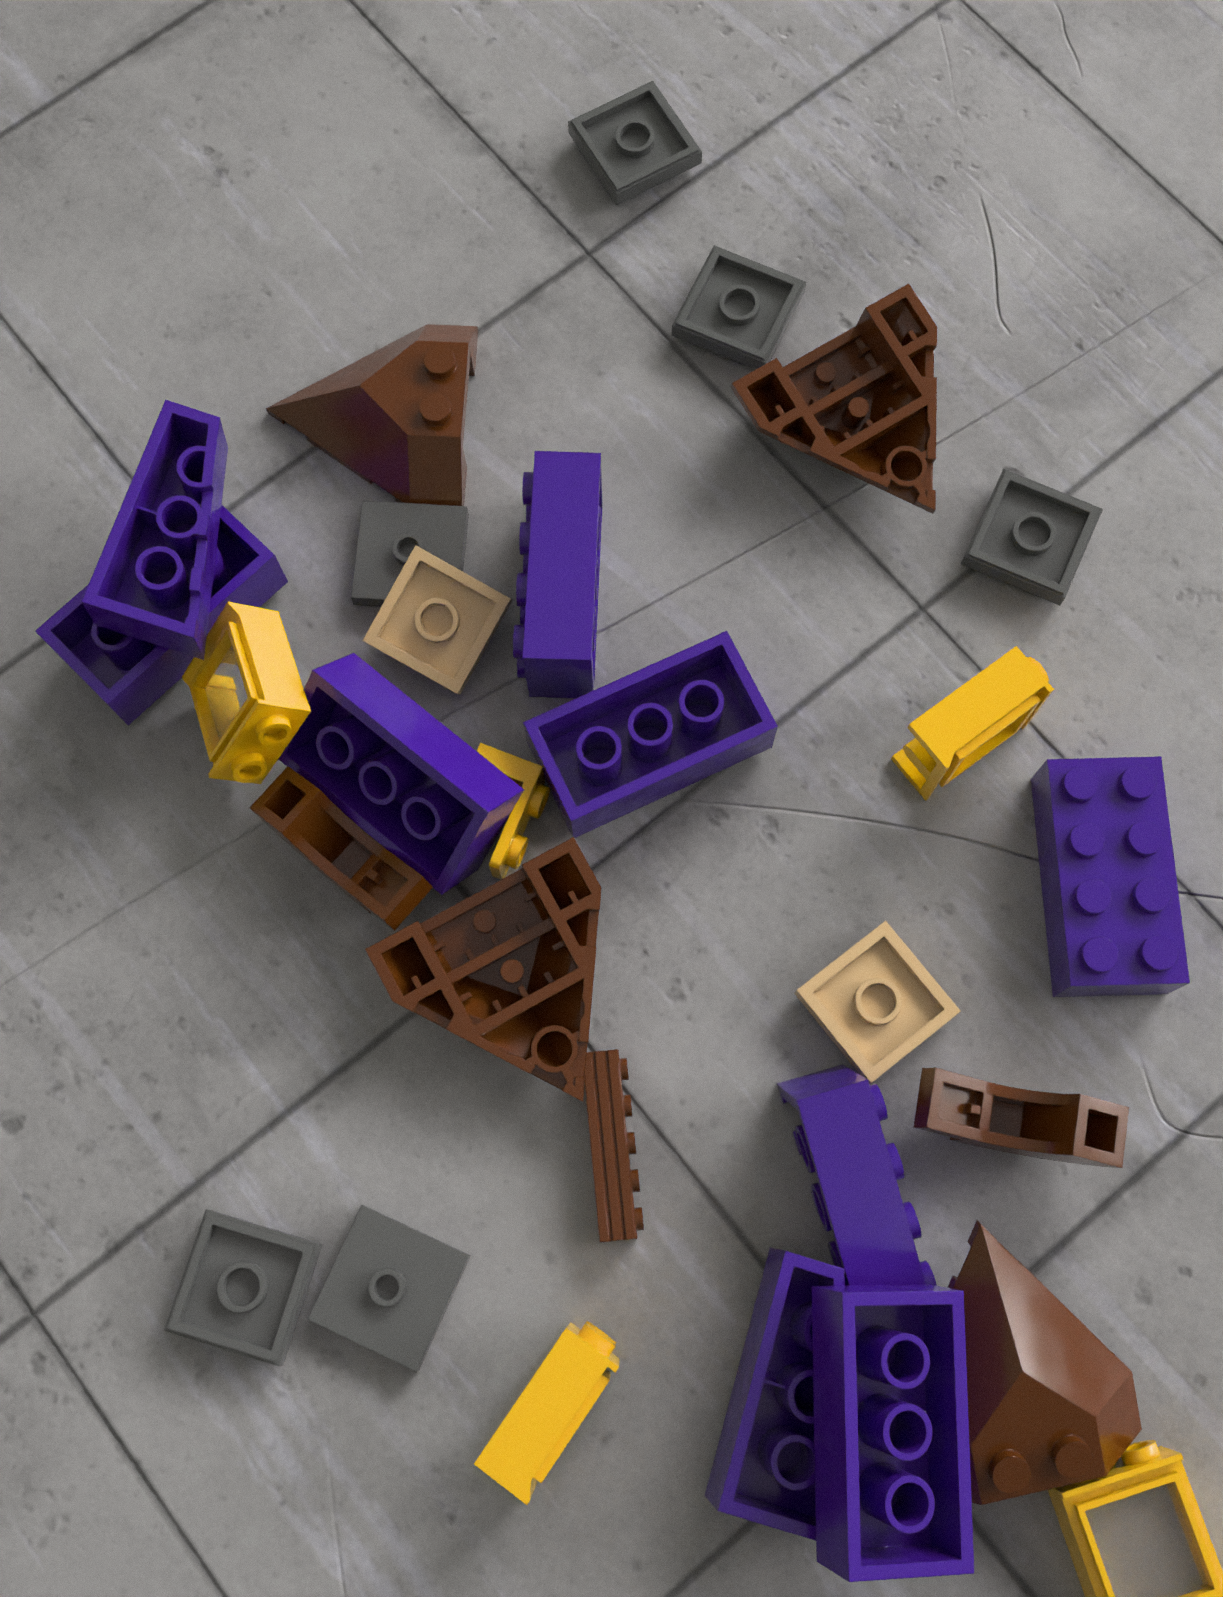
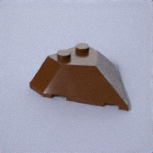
[731,284,937,514]
[266,324,478,506]
[365,837,602,1102]
[947,1220,1142,1505]

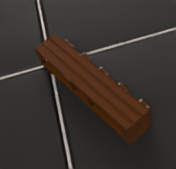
[585,1049,644,1243]

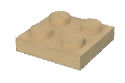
[362,545,512,695]
[794,921,961,1084]

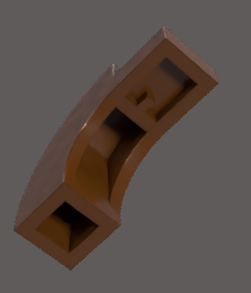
[250,766,433,931]
[913,1067,1129,1168]

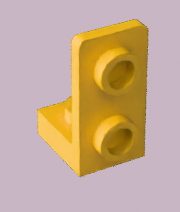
[477,743,550,880]

